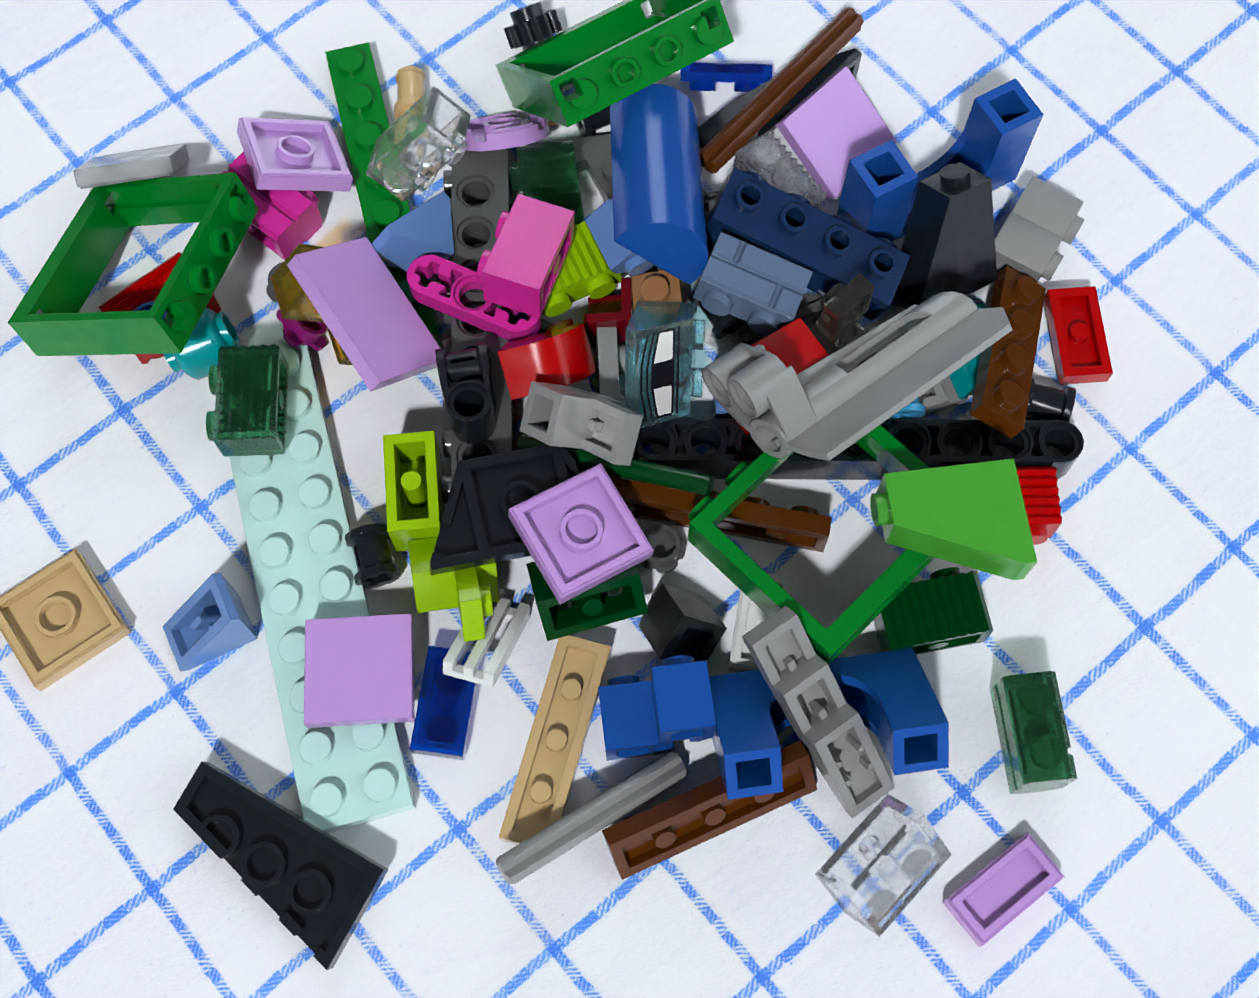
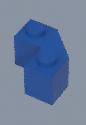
[598,655,716,761]

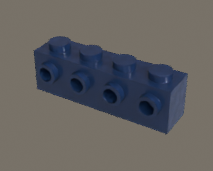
[706,167,910,321]

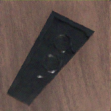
[173,761,389,970]

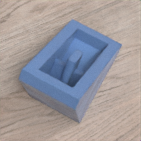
[372,191,454,275]
[162,573,257,671]

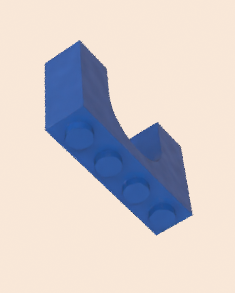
[837,78,1044,242]
[709,647,949,800]

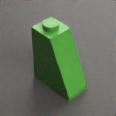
[870,459,1037,580]

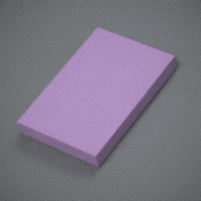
[287,237,441,392]

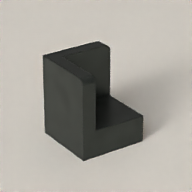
[639,583,727,662]

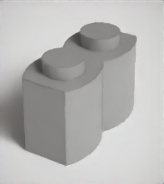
[995,176,1085,283]

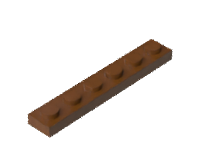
[580,471,832,552]

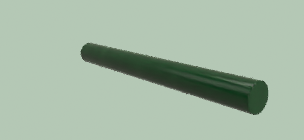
[516,435,714,496]

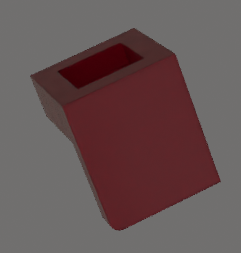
[583,277,639,349]

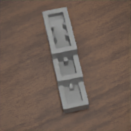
[742,606,895,819]

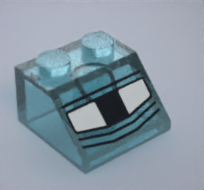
[625,300,706,428]

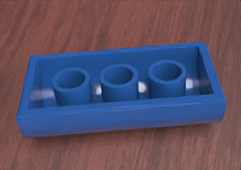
[610,84,708,284]

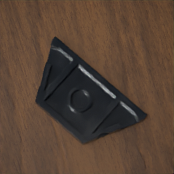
[430,445,581,576]

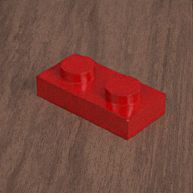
[1044,286,1113,385]

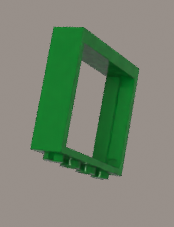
[496,0,734,127]
[8,172,259,356]
[687,425,935,665]

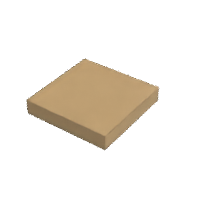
[0,549,131,691]

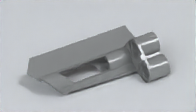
[702,291,1012,461]

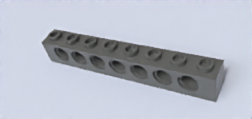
[442,149,516,504]

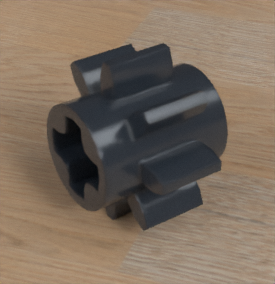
[503,1,563,51]

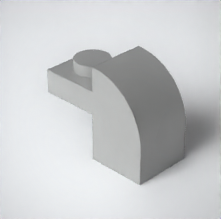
[519,381,643,466]

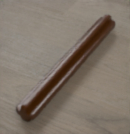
[700,7,864,174]

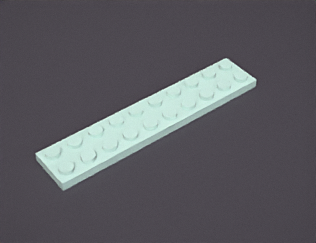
[212,342,416,833]

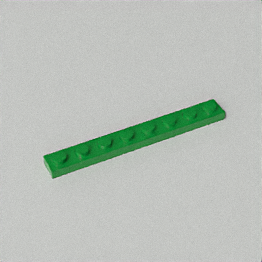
[325,42,443,348]

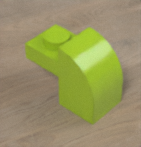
[407,537,500,642]

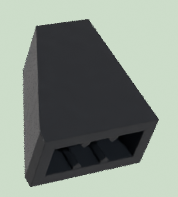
[892,162,997,310]

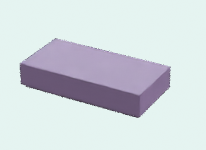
[942,832,1065,947]

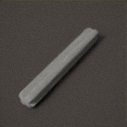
[496,752,687,884]

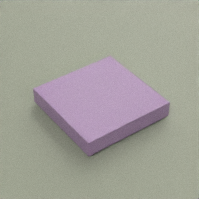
[775,66,897,200]
[237,117,353,192]
[508,463,654,604]
[304,614,415,728]

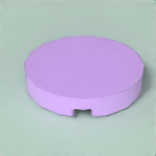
[456,112,550,151]

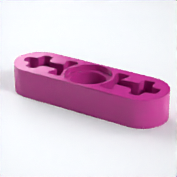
[407,255,541,341]

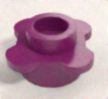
[276,303,327,351]

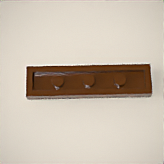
[970,265,1046,439]
[602,740,817,880]

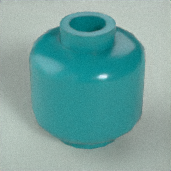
[163,307,241,380]

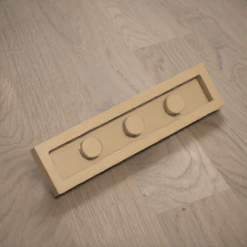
[499,635,611,845]

